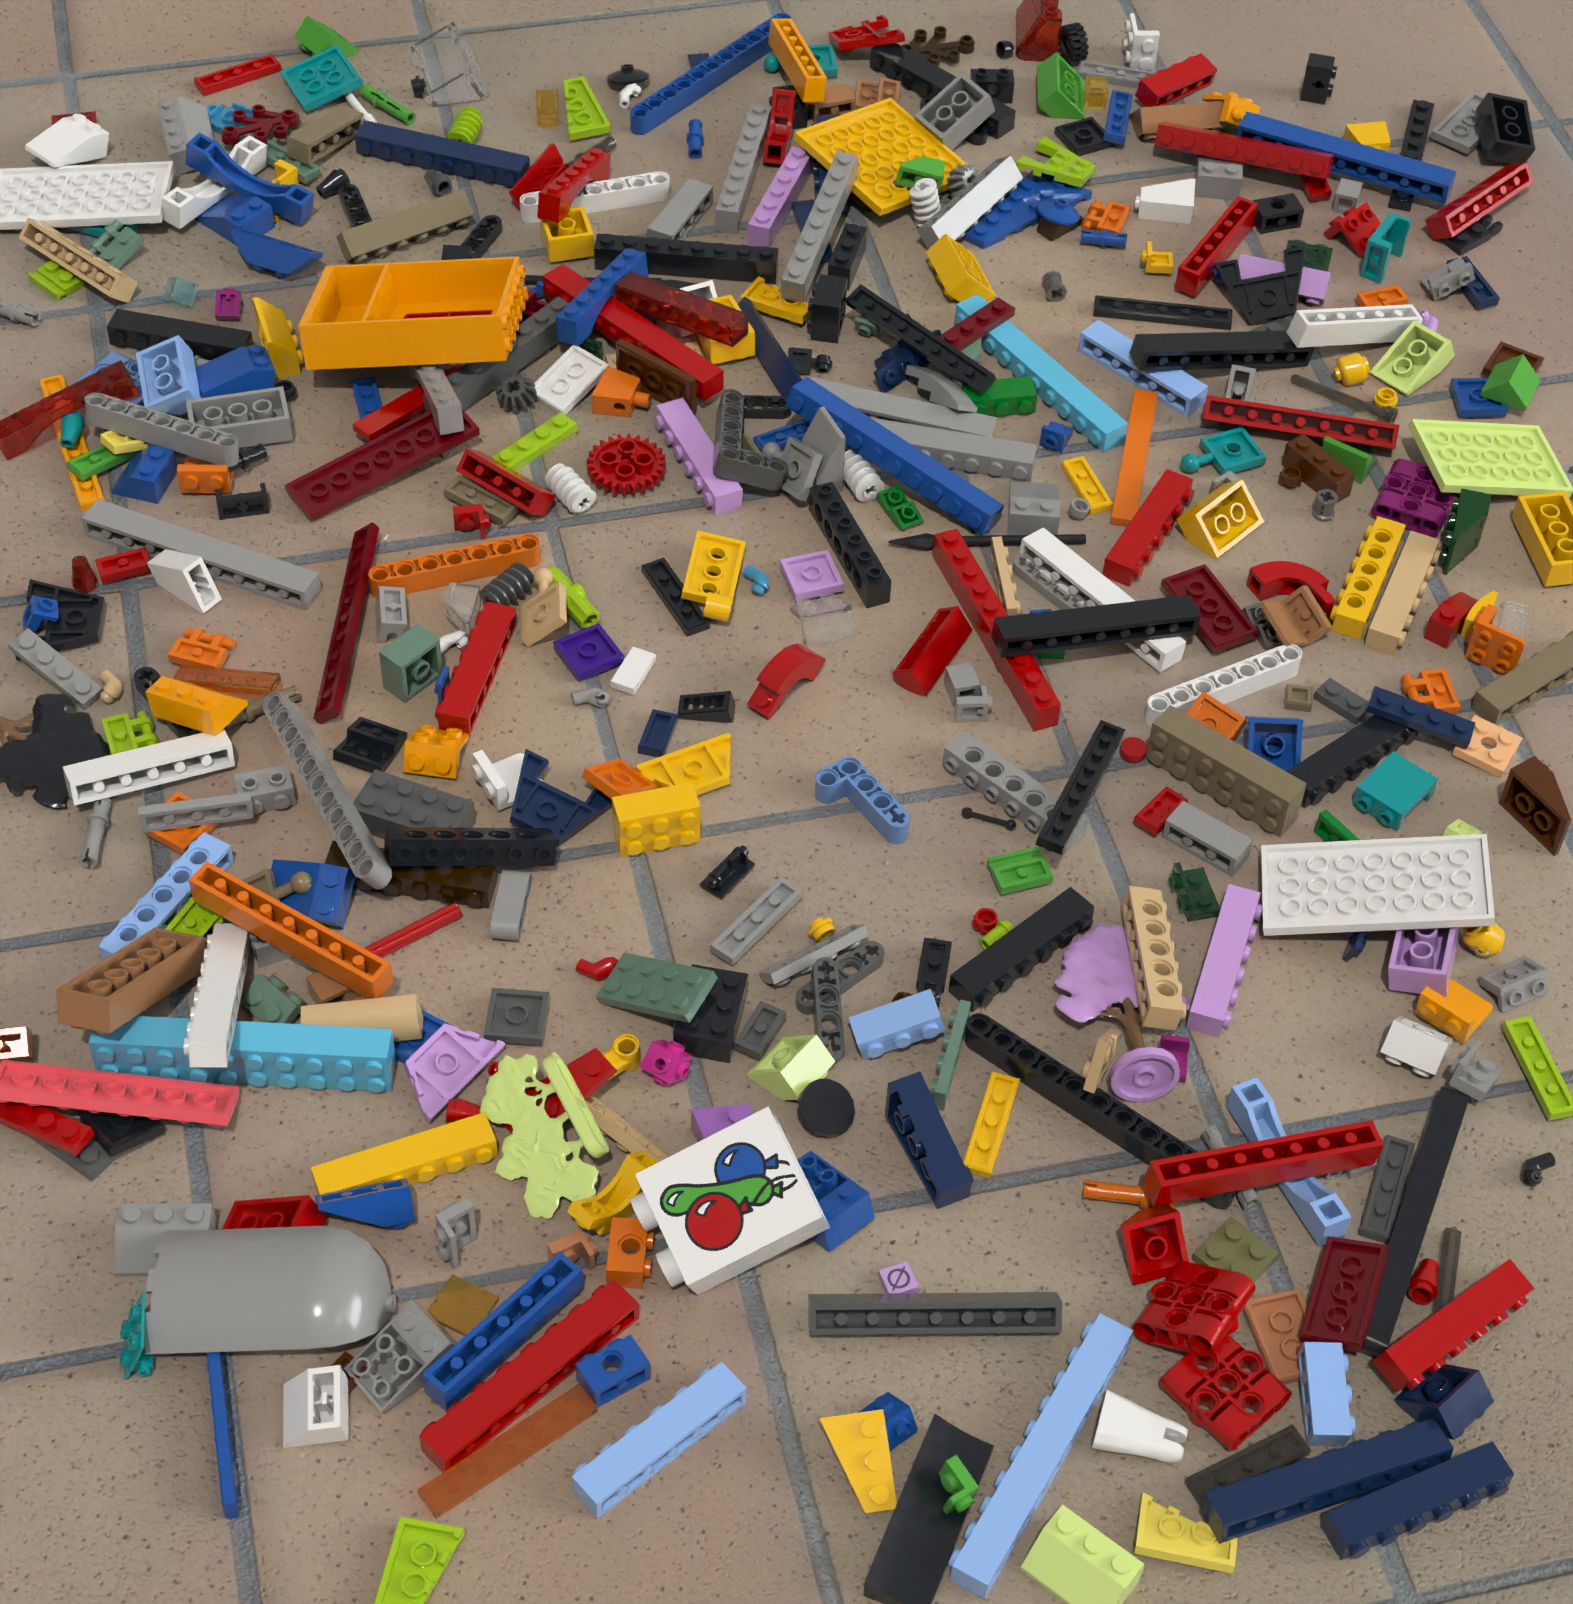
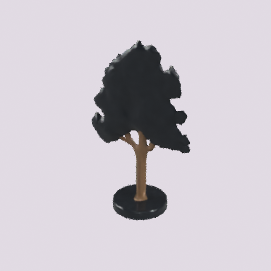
[0,694,110,808]

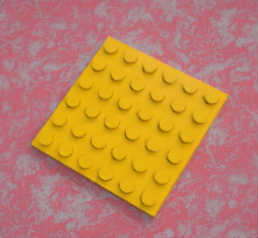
[793,98,968,216]

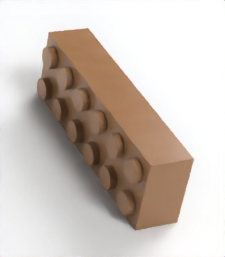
[56,927,205,1035]

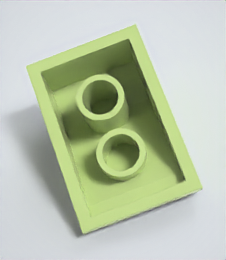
[1370,320,1455,396]

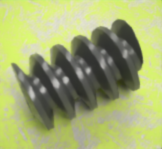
[480,562,534,606]

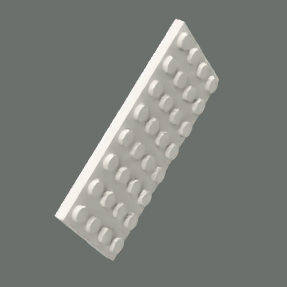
[0,161,175,230]
[1261,834,1495,936]

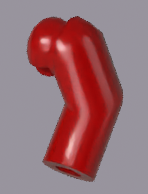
[576,957,618,981]

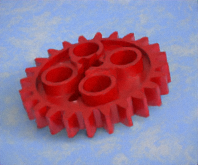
[587,434,666,497]

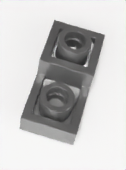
[1242,602,1283,649]

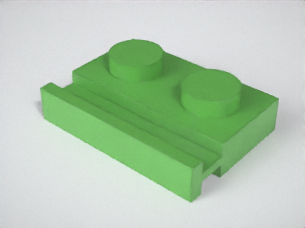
[987,846,1054,895]

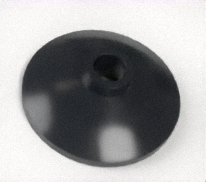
[607,64,649,84]

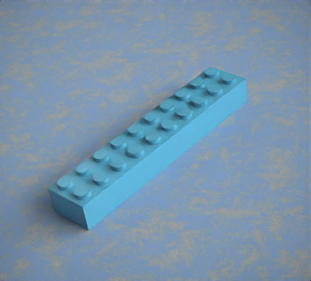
[89,1016,397,1093]

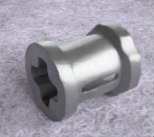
[1042,271,1067,302]
[1312,489,1338,522]

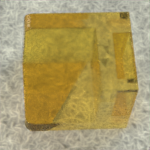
[1084,76,1108,110]

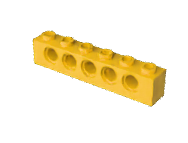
[1330,516,1406,640]

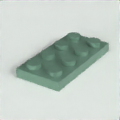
[596,952,718,1023]

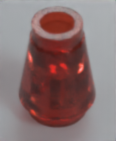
[71,556,97,593]

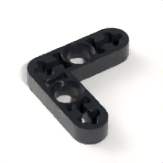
[742,395,792,434]

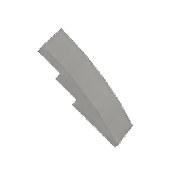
[905,365,977,413]

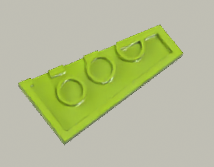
[563,76,611,141]
[374,1516,465,1604]

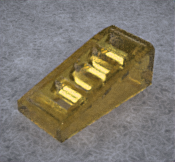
[536,90,559,127]

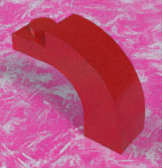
[763,88,796,164]
[1246,561,1335,619]
[747,644,826,719]

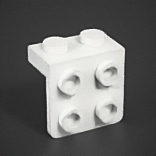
[1122,13,1160,72]
[471,750,542,811]

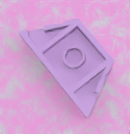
[404,1023,506,1123]

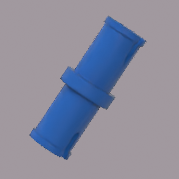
[687,119,704,159]
[1081,229,1127,248]

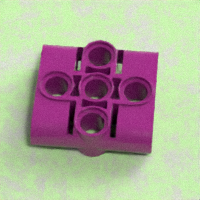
[1371,459,1457,537]

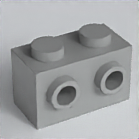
[234,764,296,815]

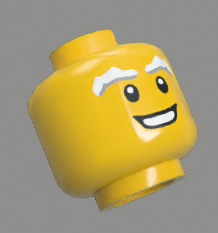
[1462,922,1505,957]

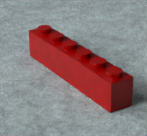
[1175,196,1258,297]
[1102,469,1194,587]
[435,601,517,736]
[1373,1259,1535,1392]

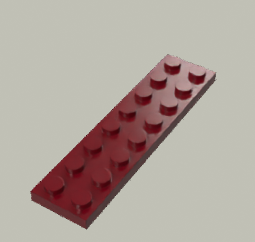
[285,409,480,522]

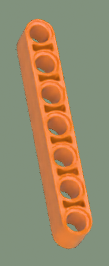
[368,534,541,598]

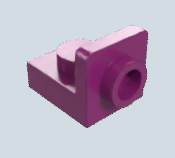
[215,288,243,320]
[1159,1034,1190,1083]

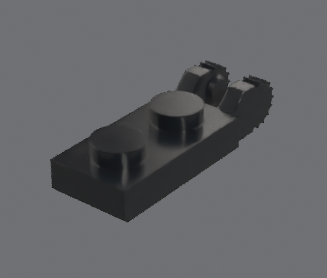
[1444,214,1503,256]
[916,937,952,1010]

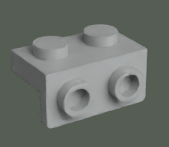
[433,1198,477,1269]

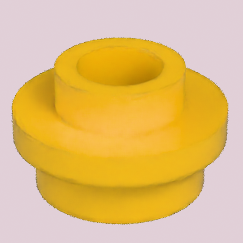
[1374,387,1398,409]
[808,917,835,942]

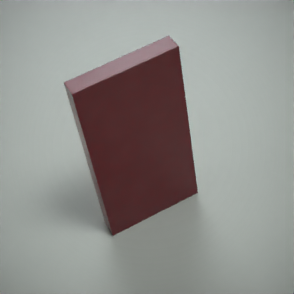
[1161,564,1259,654]
[1299,1236,1390,1353]

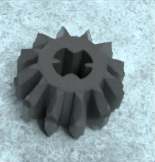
[495,371,537,414]

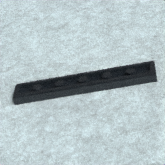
[1093,295,1232,330]

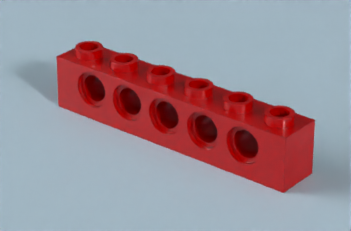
[1425,162,1533,240]

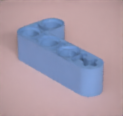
[815,757,910,844]

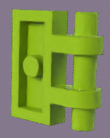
[101,711,159,755]

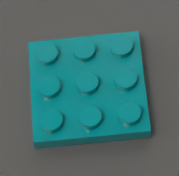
[280,45,364,112]

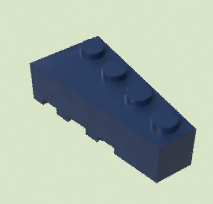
[885,1071,973,1209]

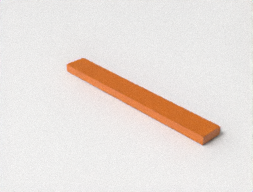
[1110,388,1158,526]

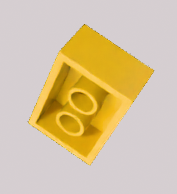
[612,782,701,857]

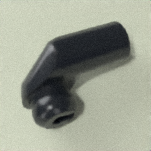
[1521,1152,1556,1186]

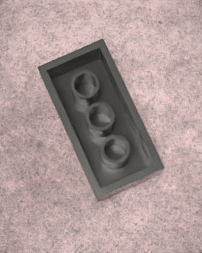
[353,769,476,839]

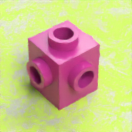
[640,1039,692,1085]

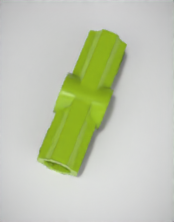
[548,566,600,628]

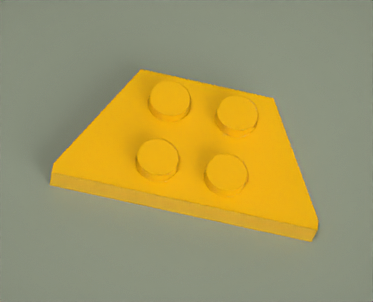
[636,733,731,796]

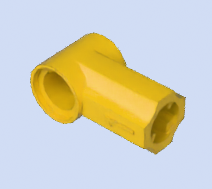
[602,1034,641,1080]

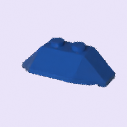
[230,228,323,277]

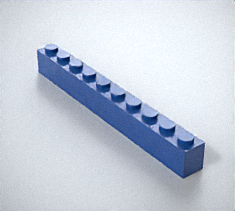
[1237,111,1457,204]
[785,377,1005,535]

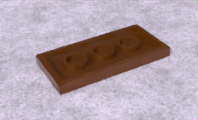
[616,339,696,415]

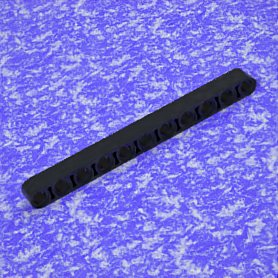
[964,1013,1236,1210]
[1363,1086,1470,1357]

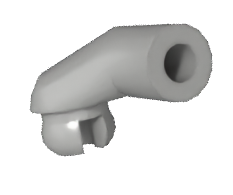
[571,687,610,707]

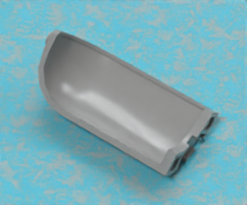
[144,1226,396,1354]

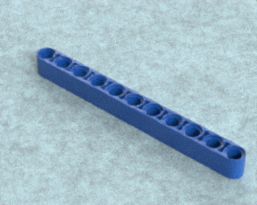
[630,13,792,135]

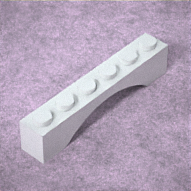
[162,135,267,229]

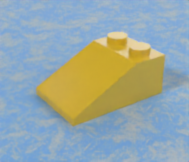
[687,295,755,364]

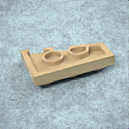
[1082,1028,1122,1093]

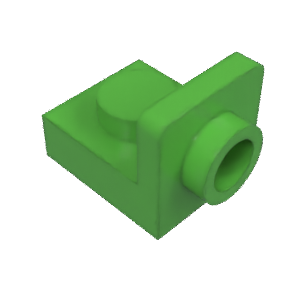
[938,1455,979,1515]

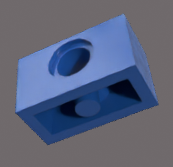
[576,1334,651,1409]

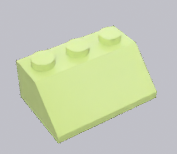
[1020,1504,1144,1604]

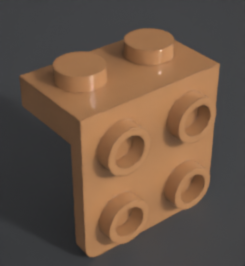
[1261,585,1333,646]

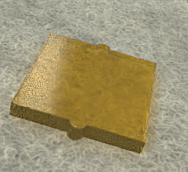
[428,1274,499,1336]

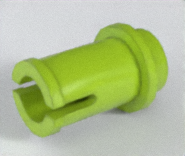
[979,920,1014,950]

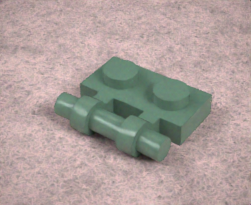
[88,219,144,270]

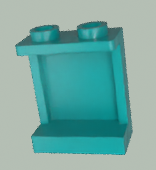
[1360,212,1411,284]
[1353,751,1438,831]

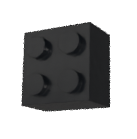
[807,274,847,344]

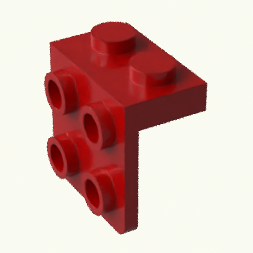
[1323,202,1381,258]

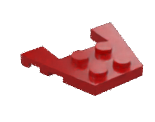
[828,15,905,52]

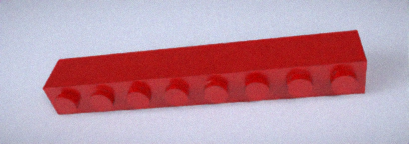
[1154,122,1335,179]
[1202,395,1400,450]
[1143,1120,1384,1207]
[419,1279,639,1477]

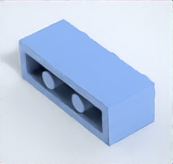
[849,989,946,1060]
[1297,1342,1355,1446]

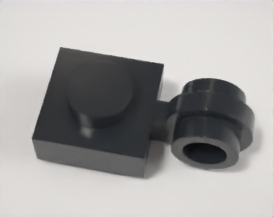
[788,347,833,375]

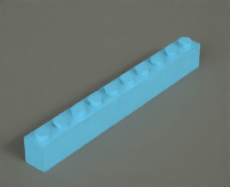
[954,294,1128,452]

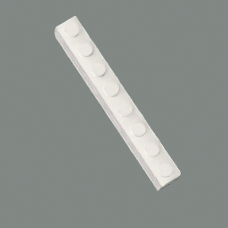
[1019,527,1186,673]
[184,923,251,1067]

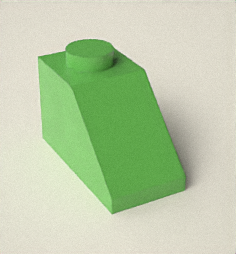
[895,156,945,193]

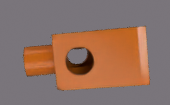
[592,366,652,417]

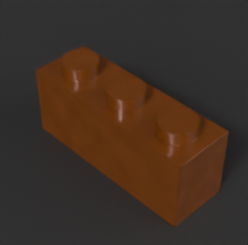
[1282,434,1355,503]

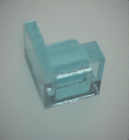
[162,276,199,307]

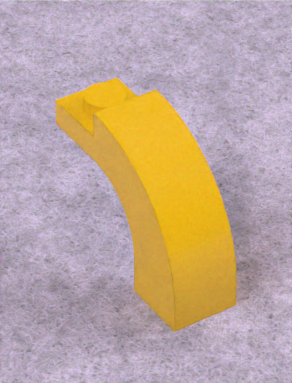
[567,1151,658,1236]

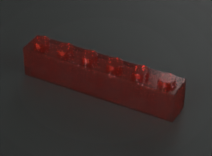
[615,271,748,347]

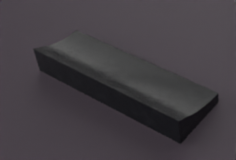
[863,1414,994,1604]

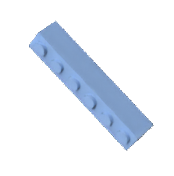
[1078,320,1208,418]
[572,1362,747,1519]

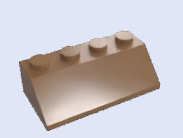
[1129,101,1226,140]

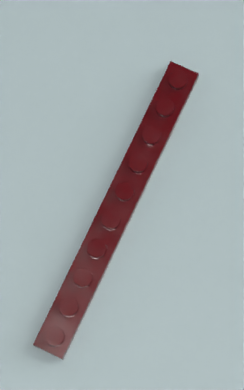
[313,522,379,724]

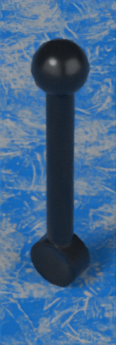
[962,807,1016,830]

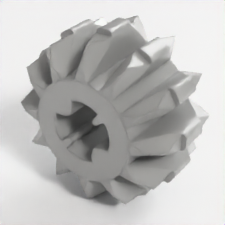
[946,164,979,197]

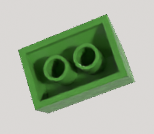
[1036,52,1085,119]

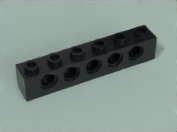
[808,482,891,609]
[384,827,557,866]

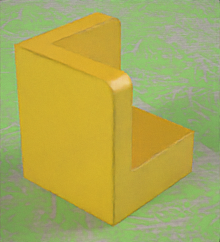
[271,159,299,185]

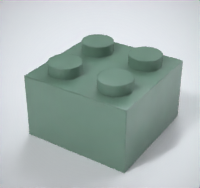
[379,624,443,703]

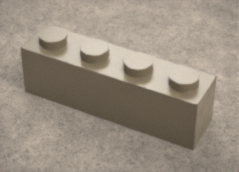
[287,104,364,165]

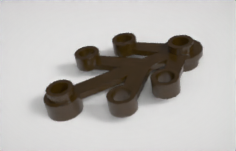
[902,26,975,66]

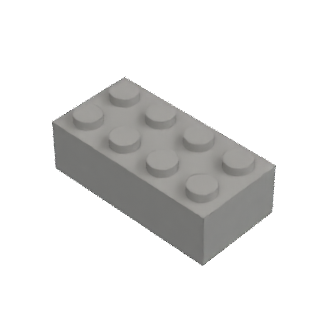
[186,386,293,448]

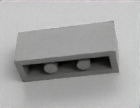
[1162,801,1253,877]

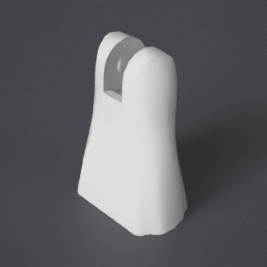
[1091,1389,1188,1463]

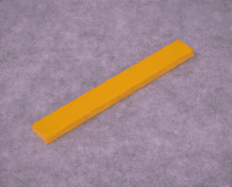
[39,374,105,511]

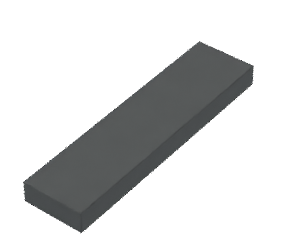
[1358,1134,1415,1244]

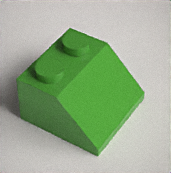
[294,16,359,57]

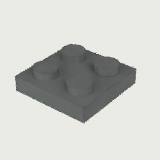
[484,988,550,1046]

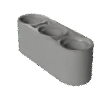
[490,869,532,941]

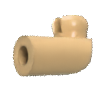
[99,670,123,704]

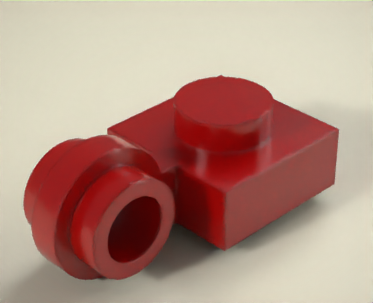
[1301,175,1332,202]

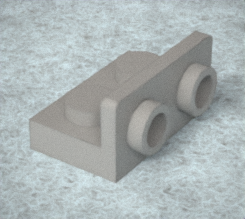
[1420,257,1475,301]
[1479,956,1548,1012]
[1449,1041,1503,1102]

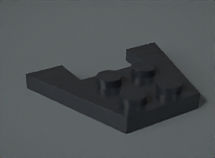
[1215,245,1306,325]
[15,579,106,661]

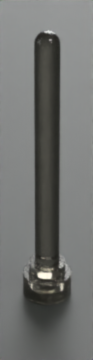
[1291,374,1398,424]

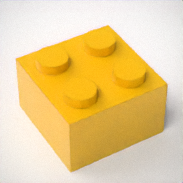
[540,206,594,263]

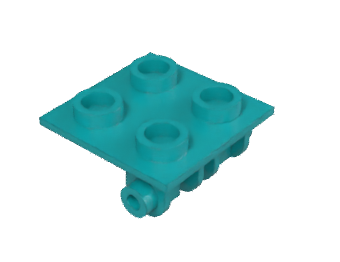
[119,1292,154,1380]

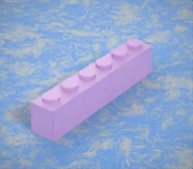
[748,146,813,247]
[654,398,743,515]
[1186,884,1263,1038]

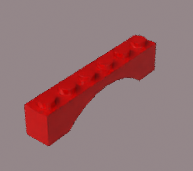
[537,148,611,223]

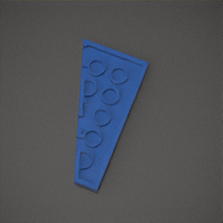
[965,170,1092,249]

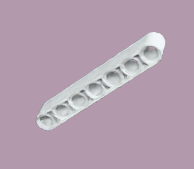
[520,171,670,224]
[1144,644,1302,727]

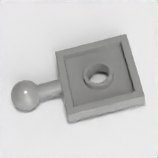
[762,437,823,501]

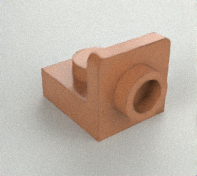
[548,1229,598,1270]

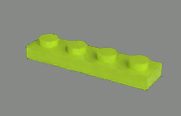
[492,412,578,471]
[1502,1016,1573,1121]

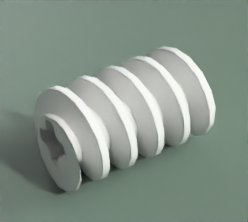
[909,178,941,228]
[843,449,885,502]
[544,463,596,514]

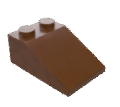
[1499,756,1571,856]

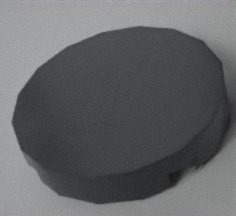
[797,1079,855,1138]

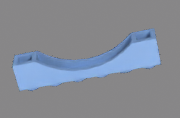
[1227,1077,1351,1246]

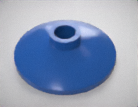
[1036,198,1080,225]

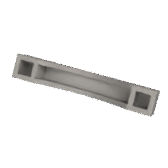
[406,364,464,435]

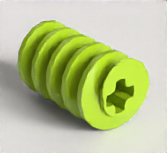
[446,107,483,144]

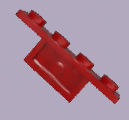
[509,143,568,210]

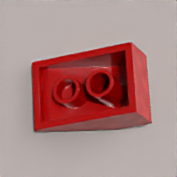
[222,1195,327,1229]

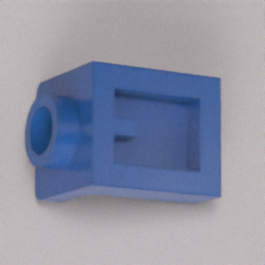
[1039,421,1073,453]
[22,595,59,633]

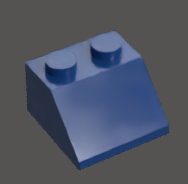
[111,445,177,504]
[1243,716,1303,771]

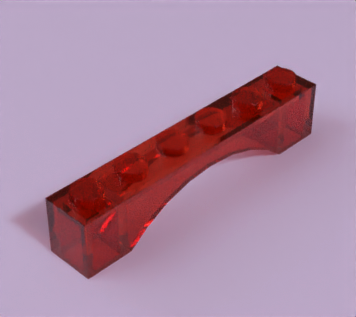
[0,360,139,461]

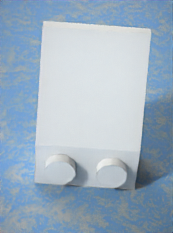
[25,114,109,168]

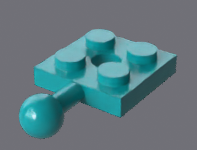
[764,44,838,78]
[1180,427,1266,475]

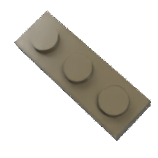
[444,475,518,526]

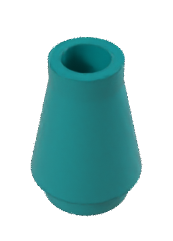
[60,411,85,448]

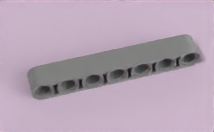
[84,393,239,467]

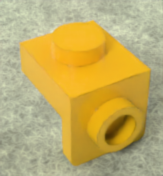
[1141,241,1173,274]

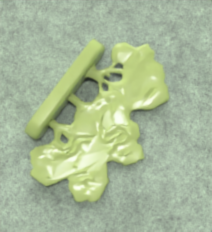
[480,1052,609,1218]

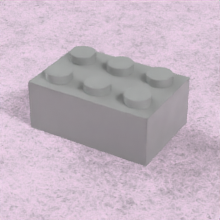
[914,73,995,151]

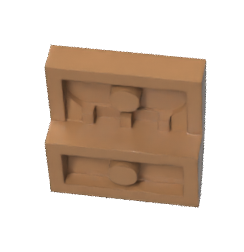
[855,77,901,110]

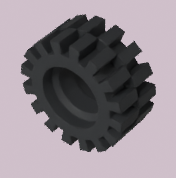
[1057,22,1089,64]

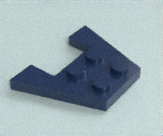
[510,749,612,846]

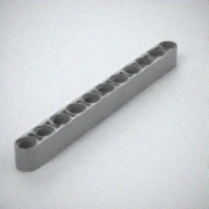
[262,691,392,889]

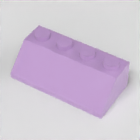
[1238,254,1331,305]

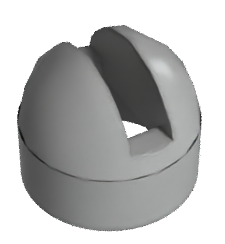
[1068,498,1090,520]

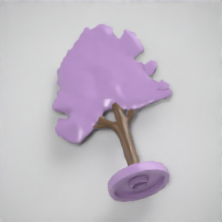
[1054,923,1191,1102]

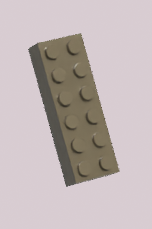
[1146,705,1307,837]

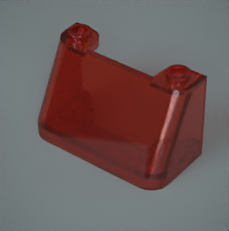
[1015,0,1062,62]

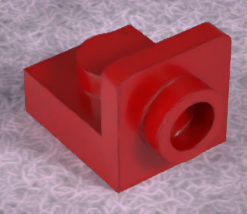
[452,504,490,539]

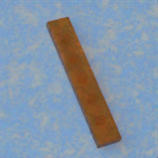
[417,1384,598,1519]

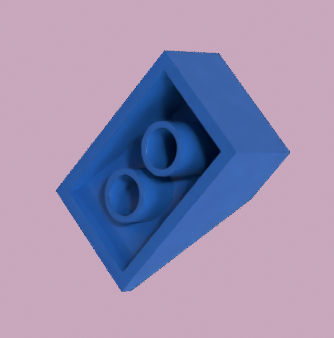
[195,195,275,246]
[196,345,275,397]
[271,859,355,929]

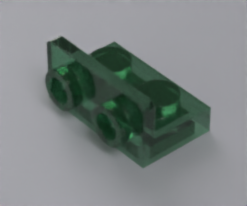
[1283,240,1333,272]
[1169,862,1221,922]

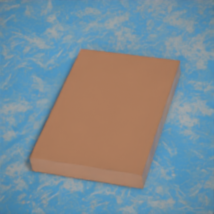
[1242,1288,1308,1385]

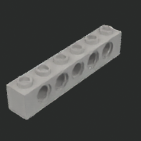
[942,730,1089,853]

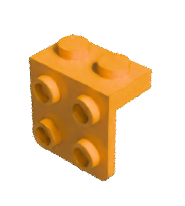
[1202,92,1261,128]
[403,724,469,779]
[1415,978,1493,1044]

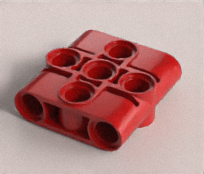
[1133,1261,1256,1357]
[1159,1335,1292,1451]

